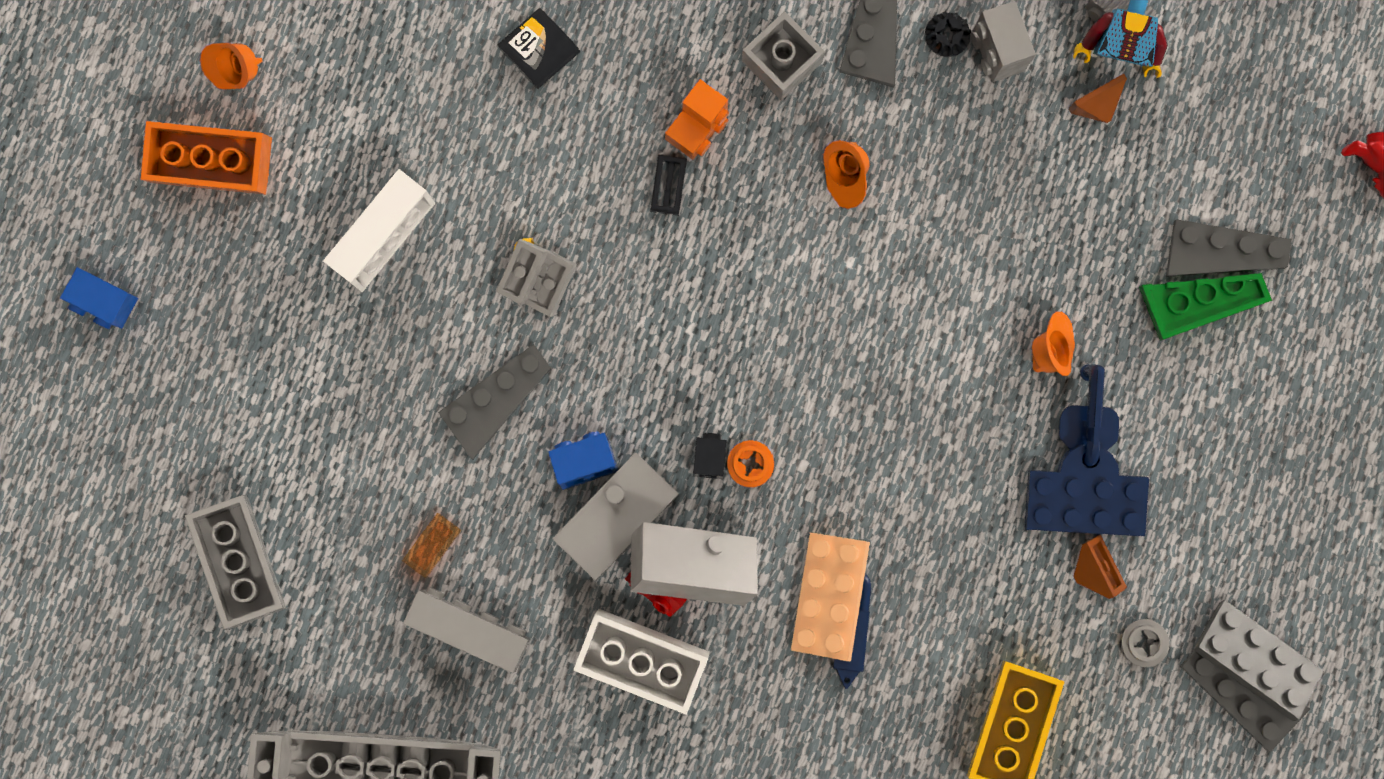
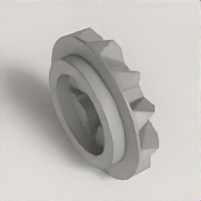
[1121,619,1170,667]

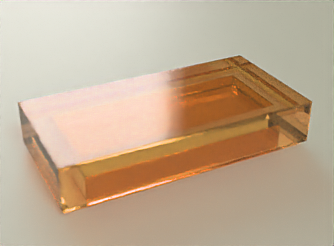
[402,513,462,578]

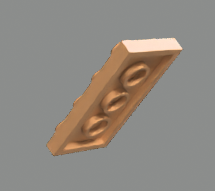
[791,532,870,661]

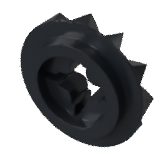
[925,11,971,57]

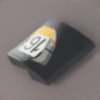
[497,8,580,89]

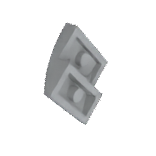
[496,239,577,317]

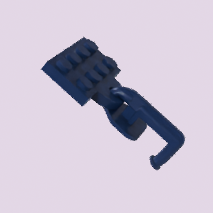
[1025,364,1149,536]

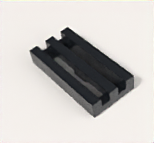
[650,154,687,216]

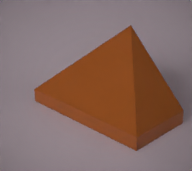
[1069,74,1127,123]
[1073,534,1127,599]

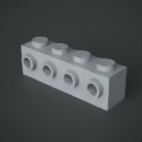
[403,587,531,673]

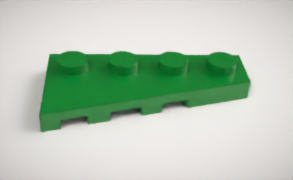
[1139,273,1272,341]

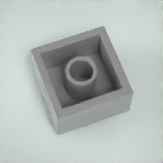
[971,1,1036,83]
[742,11,825,101]

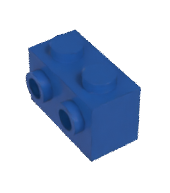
[60,267,139,329]
[548,431,618,490]

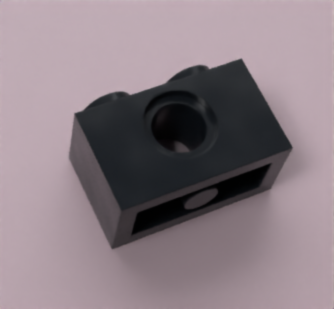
[693,433,727,479]

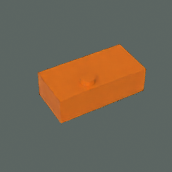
[140,121,272,195]

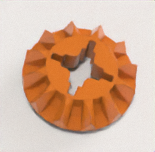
[727,440,774,487]

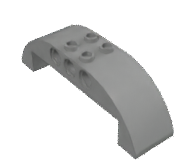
[247,731,501,779]

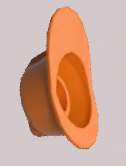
[200,43,262,89]
[823,140,870,209]
[1032,312,1075,376]

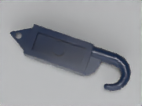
[833,573,871,689]

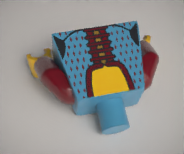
[1073,0,1168,78]

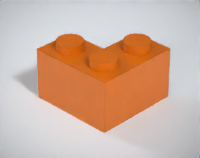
[665,79,729,160]

